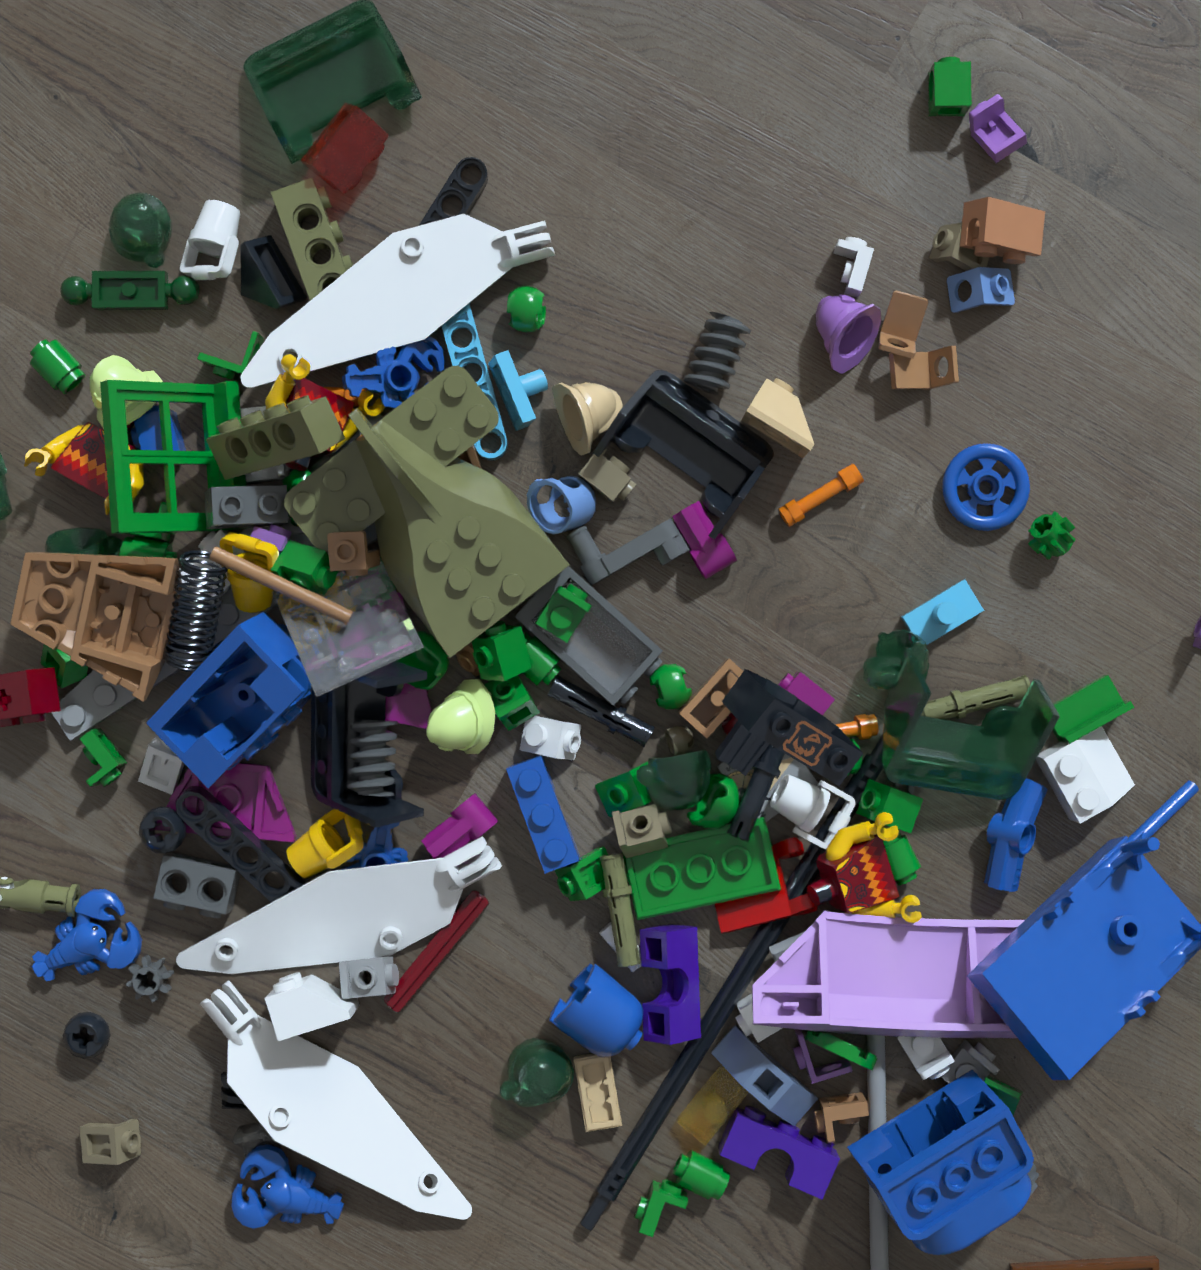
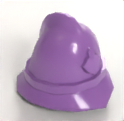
[816,294,881,374]

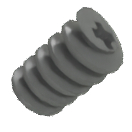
[683,312,751,395]
[347,720,398,796]

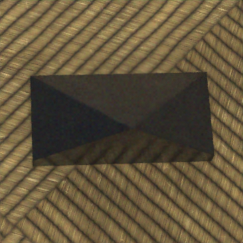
[240,235,307,309]

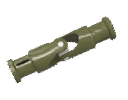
[0,876,81,917]

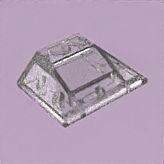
[273,548,424,697]

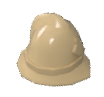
[552,382,623,456]

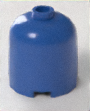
[549,964,643,1057]

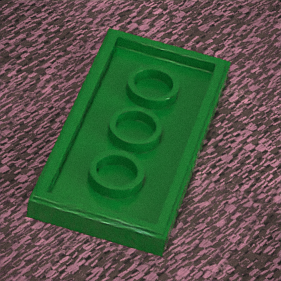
[622,817,781,920]

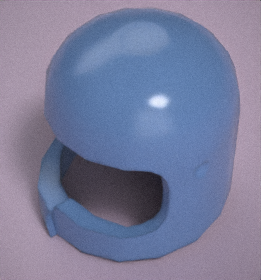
[527,476,596,534]

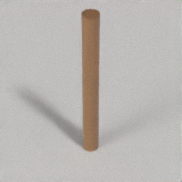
[209,546,354,625]

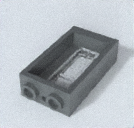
[515,566,663,706]

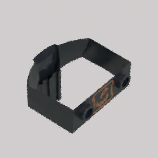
[715,669,864,786]

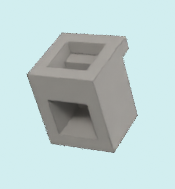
[339,956,399,999]

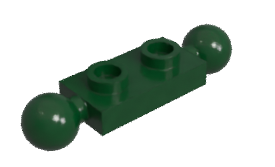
[60,271,200,310]

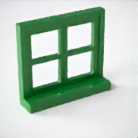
[100,380,247,533]

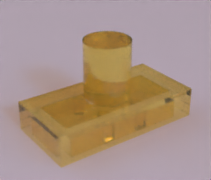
[676,1064,749,1146]

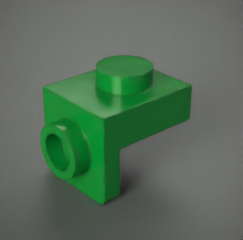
[634,1179,688,1237]

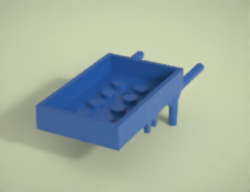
[967,780,1201,1080]

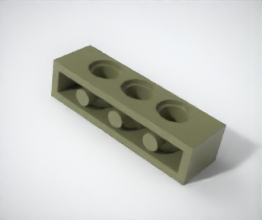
[271,177,353,301]
[206,395,345,480]

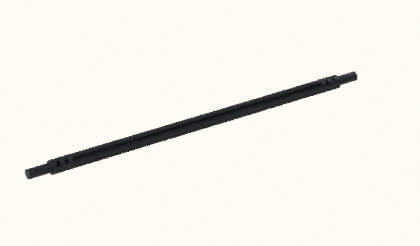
[580,724,902,1231]

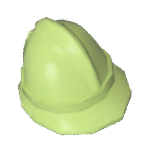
[90,355,163,429]
[426,679,496,754]

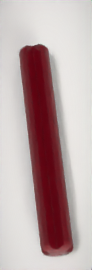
[384,890,489,1012]

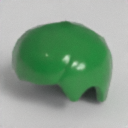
[391,631,449,690]
[687,774,739,829]

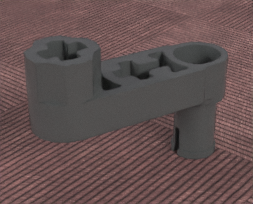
[566,518,690,586]

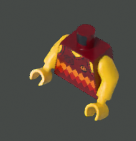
[265,354,385,471]
[24,421,144,515]
[807,812,922,923]

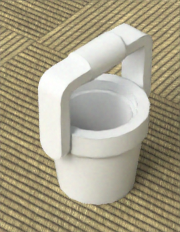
[180,200,240,280]
[770,774,855,849]

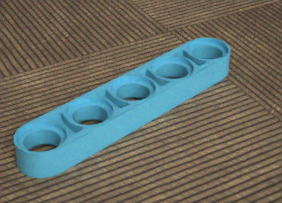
[442,303,508,460]

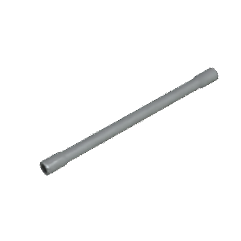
[867,1035,889,1270]

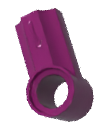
[672,501,737,580]
[421,793,498,859]

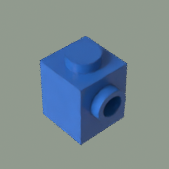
[131,405,186,451]

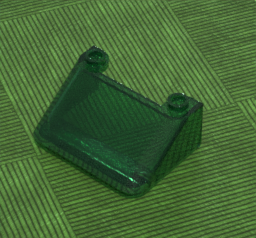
[243,0,422,164]

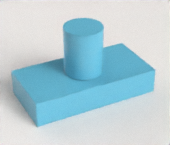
[488,350,548,431]
[901,579,984,648]

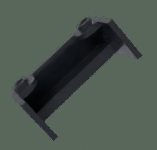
[593,370,774,540]
[311,658,427,828]

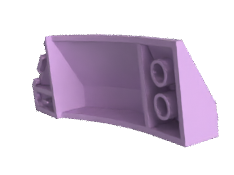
[752,910,1025,1038]

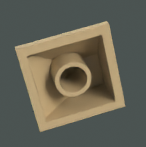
[741,378,814,458]

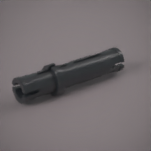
[547,675,655,747]
[726,744,785,842]

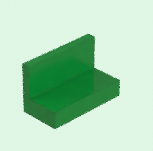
[1041,675,1135,744]

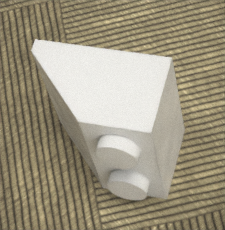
[1034,726,1135,824]
[265,972,360,1041]

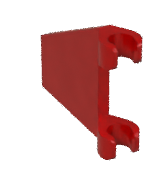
[715,837,818,934]

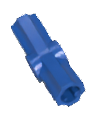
[984,777,1048,892]

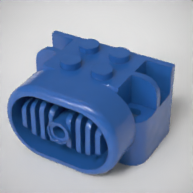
[146,611,321,788]
[847,1070,1034,1255]

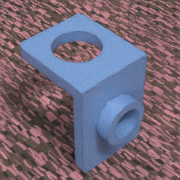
[947,267,1015,313]

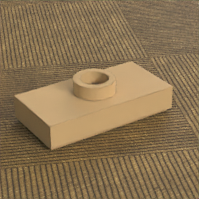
[574,1054,622,1132]

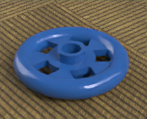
[942,443,1030,531]

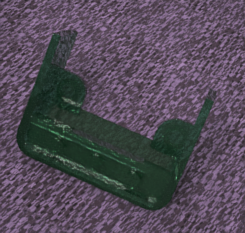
[882,656,1060,800]

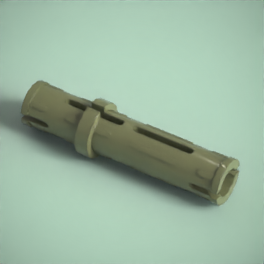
[919,675,1033,725]
[600,853,641,967]

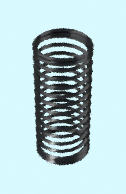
[163,550,228,671]

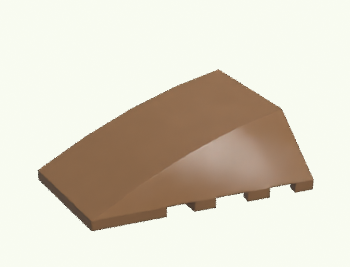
[11,552,183,702]

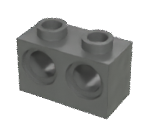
[204,485,289,529]
[153,852,241,918]

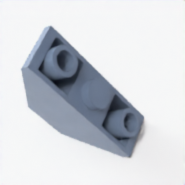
[711,1025,818,1126]

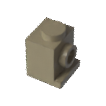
[578,449,637,504]
[612,804,672,858]

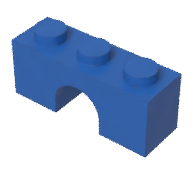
[506,755,580,874]

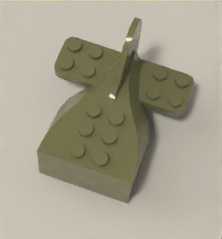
[284,366,570,658]

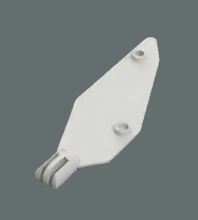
[240,214,555,388]
[176,836,502,974]
[200,980,472,1220]

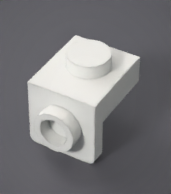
[520,716,581,760]

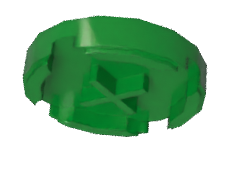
[804,1030,878,1071]

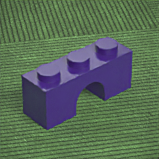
[640,924,701,1045]
[718,1105,840,1200]

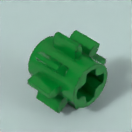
[1028,511,1076,560]

